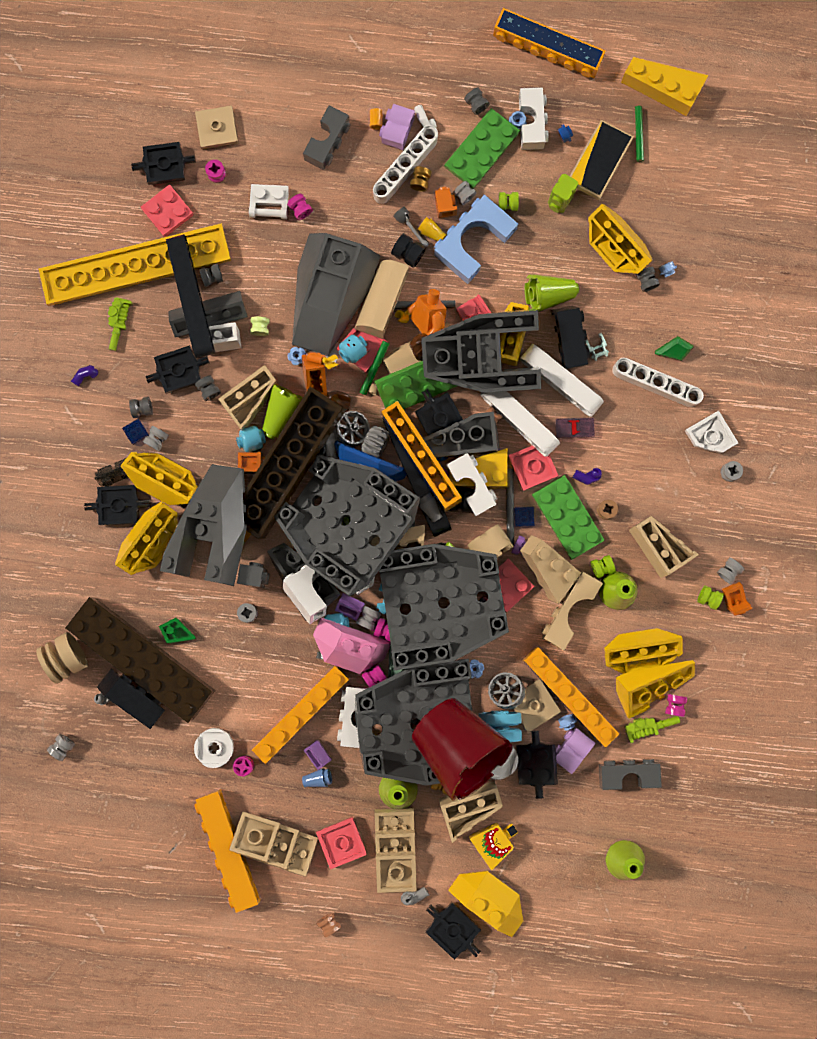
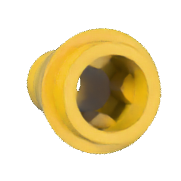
[418,217,446,242]

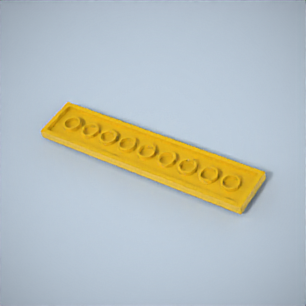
[38,223,231,306]

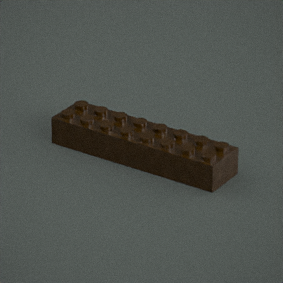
[243,387,347,539]
[65,597,216,723]

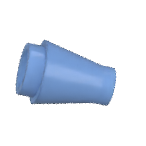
[302,768,332,788]

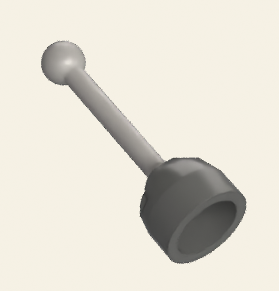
[393,207,428,247]

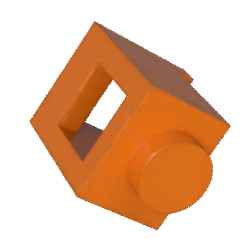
[435,187,457,218]

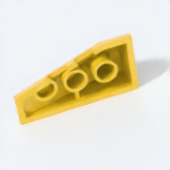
[616,660,695,719]

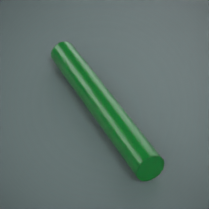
[635,106,644,162]
[360,340,390,395]

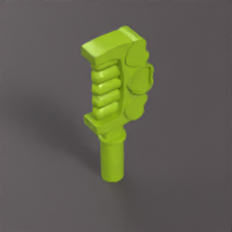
[108,297,132,351]
[624,716,680,743]

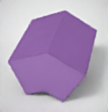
[335,593,365,621]
[304,740,332,770]

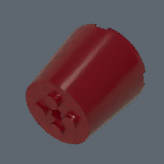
[412,698,513,801]

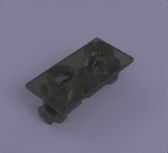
[95,458,129,487]

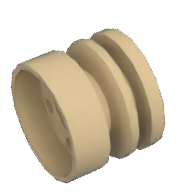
[36,632,88,684]

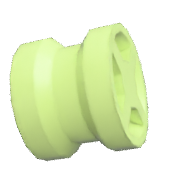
[250,316,270,336]

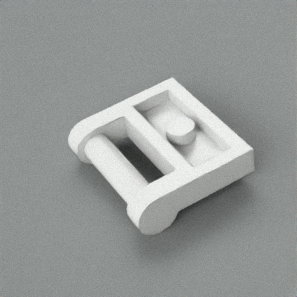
[249,184,289,219]

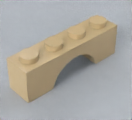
[542,571,603,650]

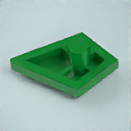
[655,336,693,361]
[159,617,196,643]

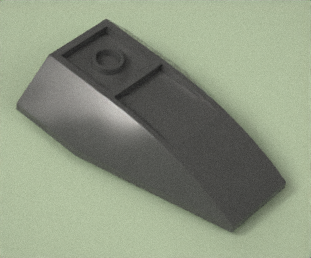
[292,233,381,356]

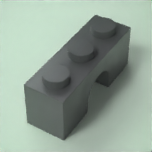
[303,105,351,170]
[599,759,662,790]

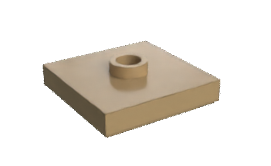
[195,106,238,149]
[507,679,561,733]

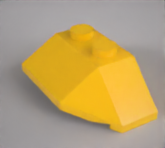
[588,204,653,274]
[121,452,198,505]
[115,501,178,575]
[604,628,683,674]
[448,871,523,937]

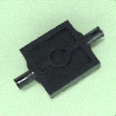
[131,142,196,185]
[146,345,210,394]
[414,389,463,436]
[84,485,151,526]
[516,730,558,799]
[425,901,481,960]

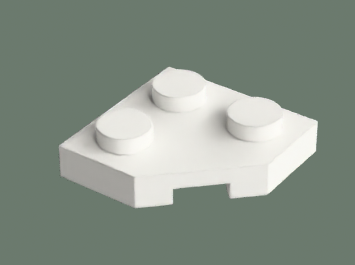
[685,411,738,454]

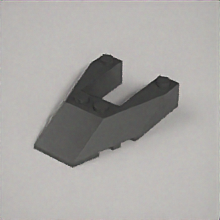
[422,309,541,393]
[160,464,247,586]

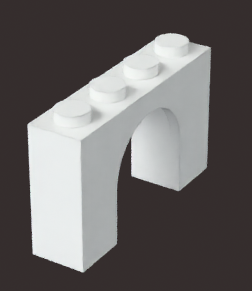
[283,565,375,624]

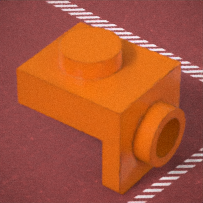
[238,452,265,472]
[722,582,752,616]

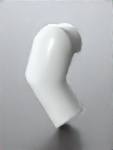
[414,105,437,127]

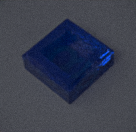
[122,418,149,445]
[514,507,535,527]

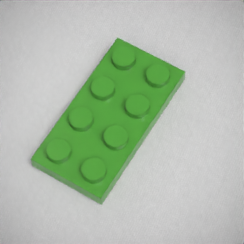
[444,108,520,189]
[374,361,457,409]
[532,475,604,560]

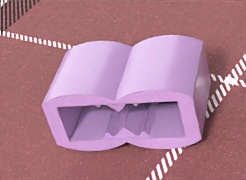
[379,104,415,150]
[555,728,595,774]

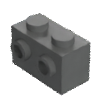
[237,562,270,588]

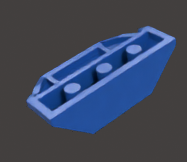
[334,440,406,482]

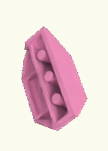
[313,618,391,674]

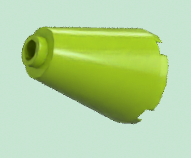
[524,274,579,312]
[262,384,303,440]
[599,572,637,610]
[379,778,418,809]
[605,840,645,880]

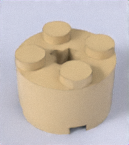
[467,524,514,559]

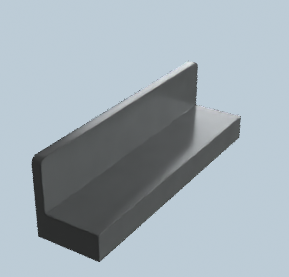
[168,291,248,338]

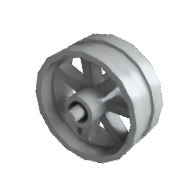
[333,411,370,447]
[488,672,525,710]

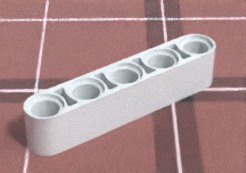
[373,125,438,204]
[520,344,604,417]
[612,358,704,407]
[480,391,560,457]

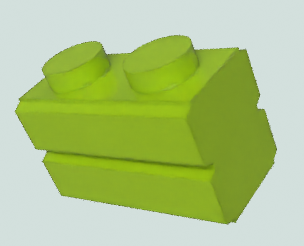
[548,174,579,213]

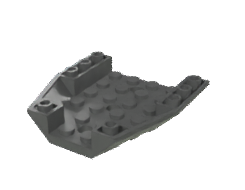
[274,455,420,596]
[379,544,509,671]
[355,659,472,785]

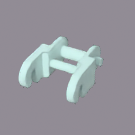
[585,333,609,361]

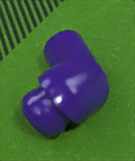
[71,365,99,387]
[572,468,602,485]

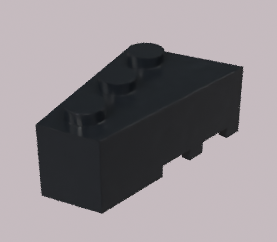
[551,305,590,369]
[97,669,165,729]

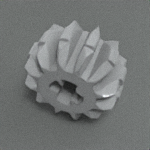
[361,426,390,458]

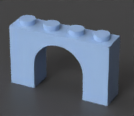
[434,195,518,284]

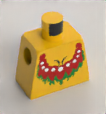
[469,822,518,870]

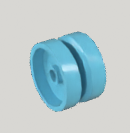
[478,710,522,742]

